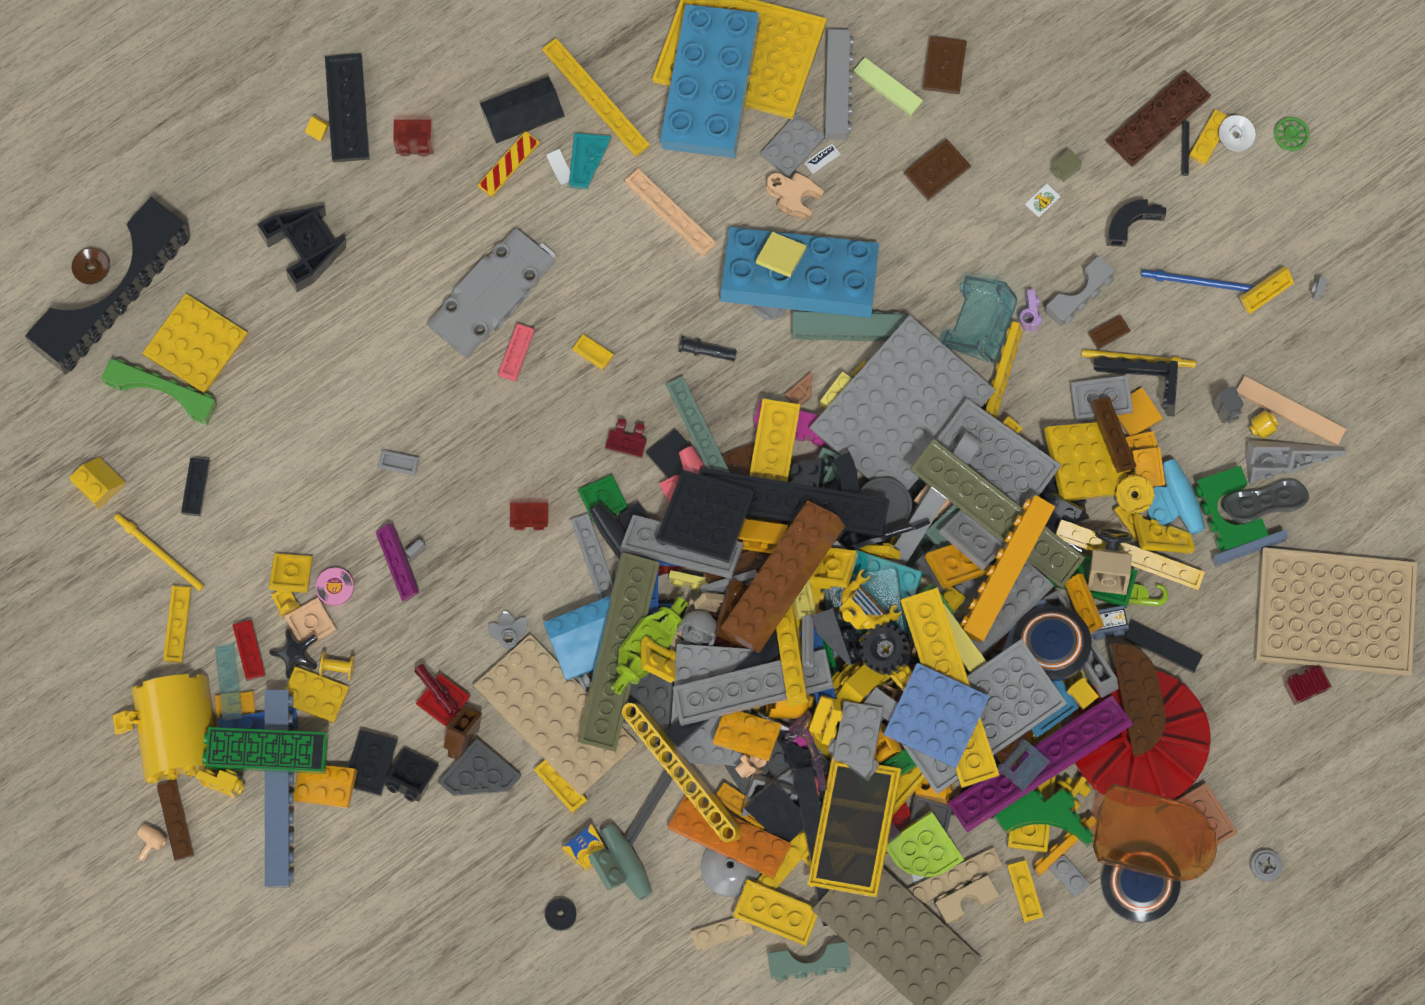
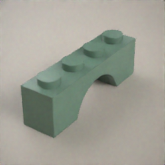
[768,942,850,982]

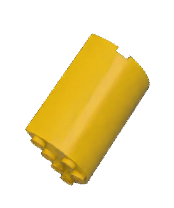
[131,674,217,784]

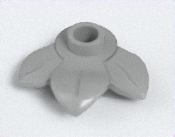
[488,611,527,649]

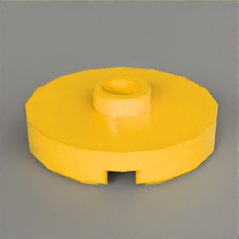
[1115,475,1155,514]

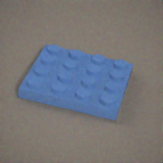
[884,663,990,769]

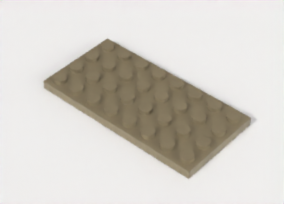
[811,855,983,1005]

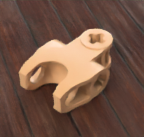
[766,173,824,220]

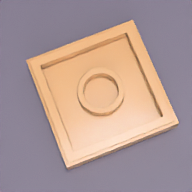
[284,597,337,647]

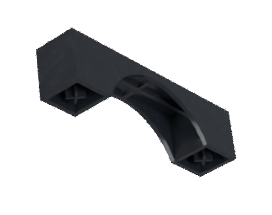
[25,197,190,375]

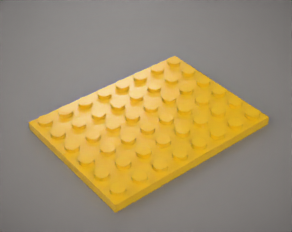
[652,0,827,120]

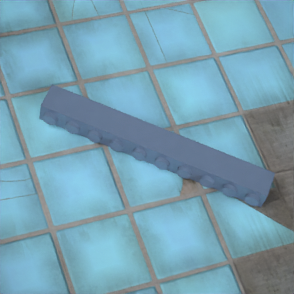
[265,690,294,888]

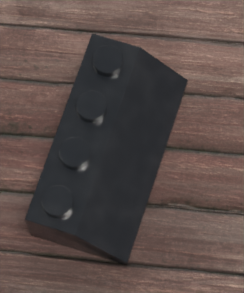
[480,76,565,144]

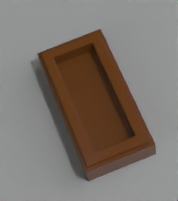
[1088,315,1131,350]

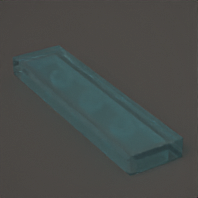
[215,644,243,721]

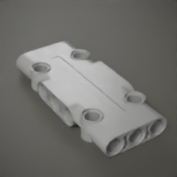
[427,228,555,358]

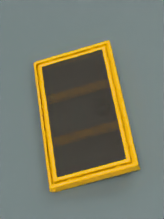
[807,757,902,898]

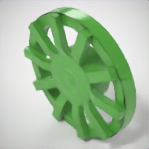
[1274,117,1310,152]

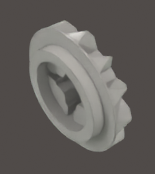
[1251,850,1283,882]

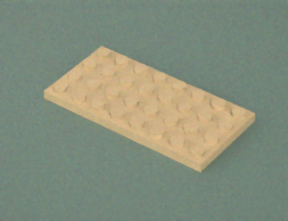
[473,634,637,796]

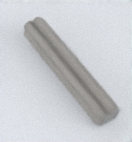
[802,614,814,668]

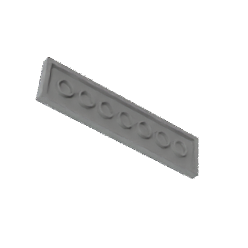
[673,649,834,726]

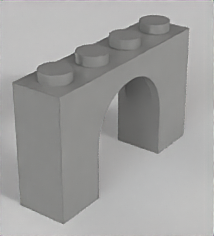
[828,688,898,781]

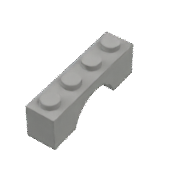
[1045,256,1115,327]

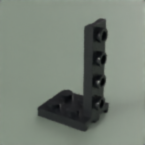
[1094,357,1178,417]

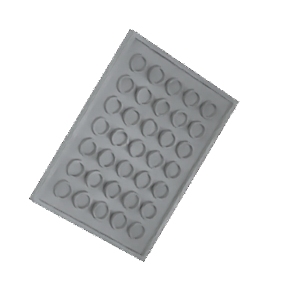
[809,315,996,490]

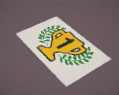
[1025,184,1061,217]

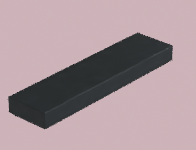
[1124,621,1203,674]

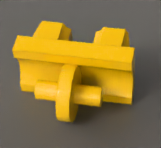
[1057,776,1091,812]

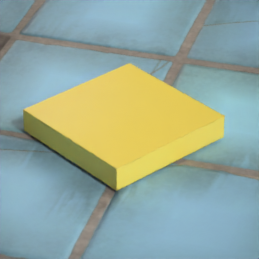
[756,232,807,278]

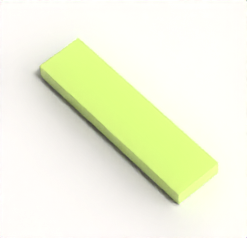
[853,57,923,116]

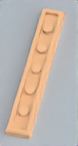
[625,168,717,257]
[1237,376,1346,447]

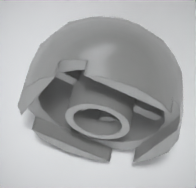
[678,610,717,646]

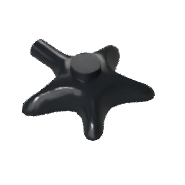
[269,628,318,679]

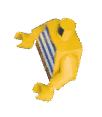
[840,570,902,630]

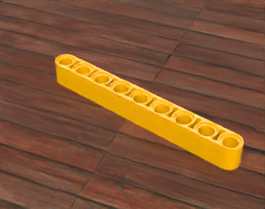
[622,703,742,842]

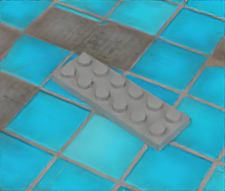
[621,515,744,579]

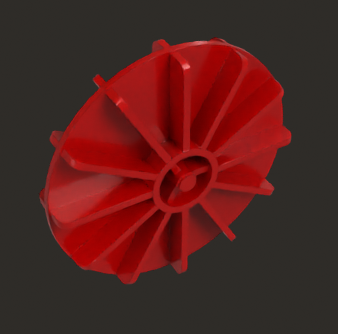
[1071,670,1211,806]

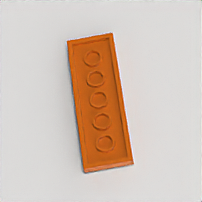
[668,795,791,879]

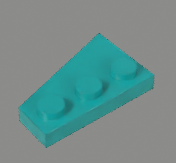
[569,133,612,190]

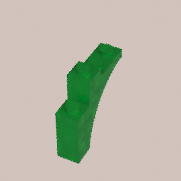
[994,789,1094,848]

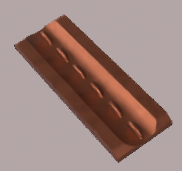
[1106,70,1211,167]

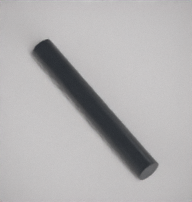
[1181,121,1190,176]

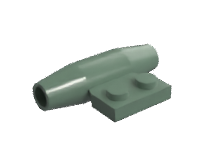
[588,824,653,900]

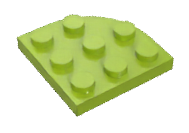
[886,811,964,877]

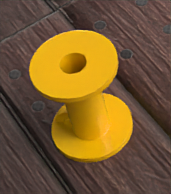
[319,651,355,681]

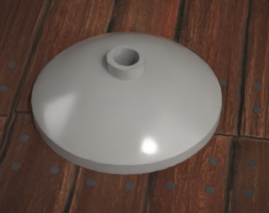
[701,848,759,897]

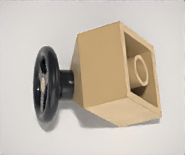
[1088,529,1133,595]

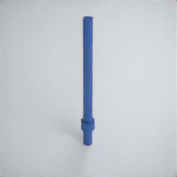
[1141,269,1254,292]

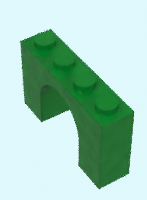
[1194,466,1269,552]

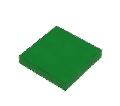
[578,474,628,525]

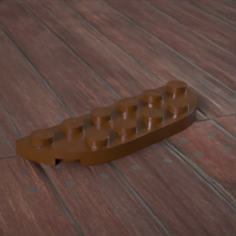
[1110,643,1166,757]

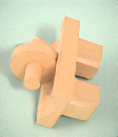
[735,755,767,778]

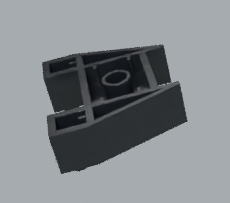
[257,205,346,292]

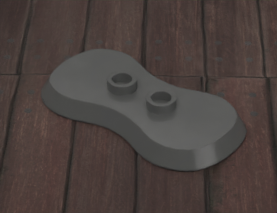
[1224,479,1309,523]

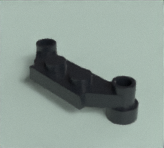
[777,730,845,780]

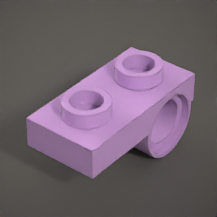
[1019,289,1042,332]

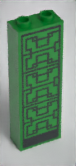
[202,727,328,774]

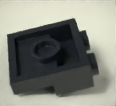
[385,748,439,802]

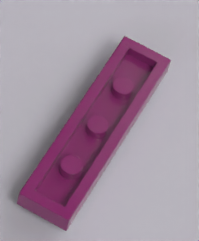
[375,523,419,602]

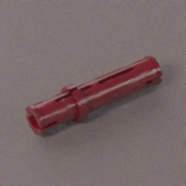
[414,664,459,716]

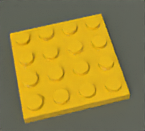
[142,293,248,394]
[1044,422,1128,501]

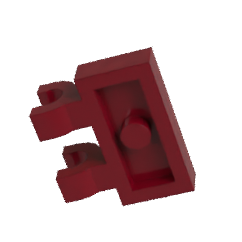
[605,418,647,459]

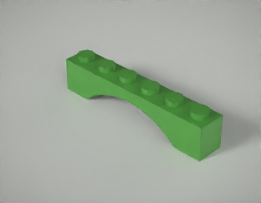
[101,359,217,426]

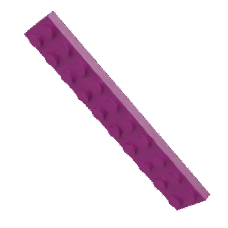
[947,696,1133,833]

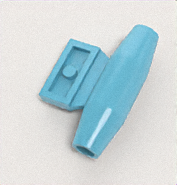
[1147,459,1205,535]

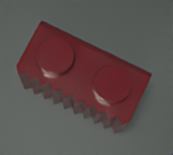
[1284,665,1332,706]

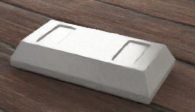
[378,450,419,476]

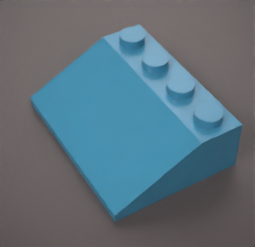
[543,596,611,681]

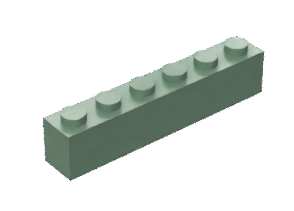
[792,310,907,342]

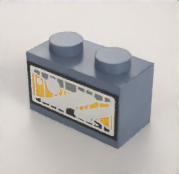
[1091,606,1129,641]

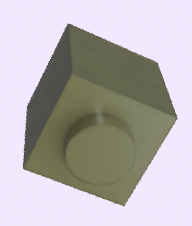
[1051,149,1082,182]

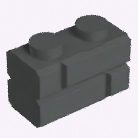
[1213,386,1244,424]

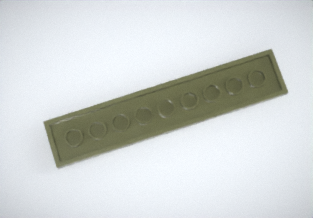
[909,439,1085,588]
[577,552,660,752]

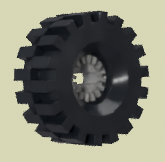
[859,623,912,676]

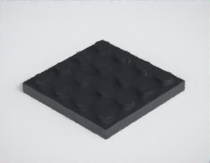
[656,469,756,563]

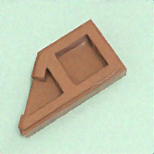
[785,372,813,407]

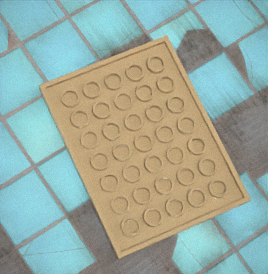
[1255,548,1417,677]

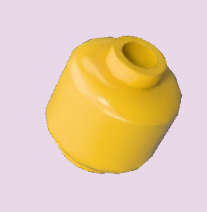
[1250,411,1279,439]

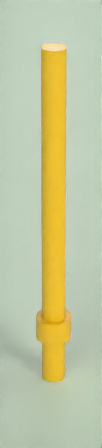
[1081,349,1196,368]
[114,513,205,592]

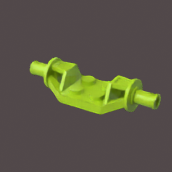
[611,597,688,695]

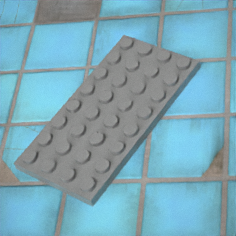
[902,639,1067,794]

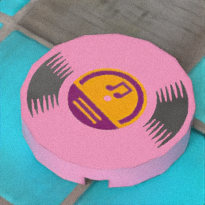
[315,568,354,606]

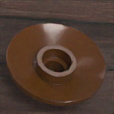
[71,248,109,285]

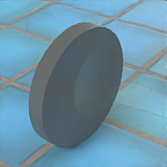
[859,478,912,531]

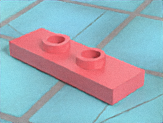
[498,323,535,382]

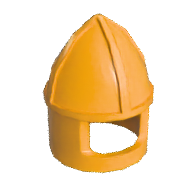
[874,722,903,763]

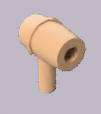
[137,824,167,861]

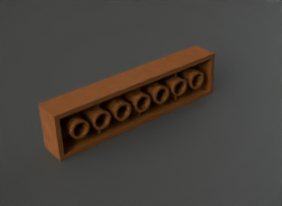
[721,500,845,653]

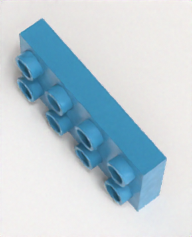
[660,4,761,158]
[720,227,879,318]

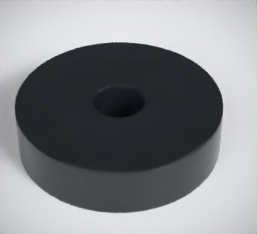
[545,899,577,931]

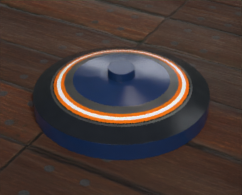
[1013,605,1092,682]
[1101,843,1181,923]

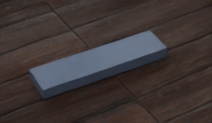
[1212,530,1288,566]

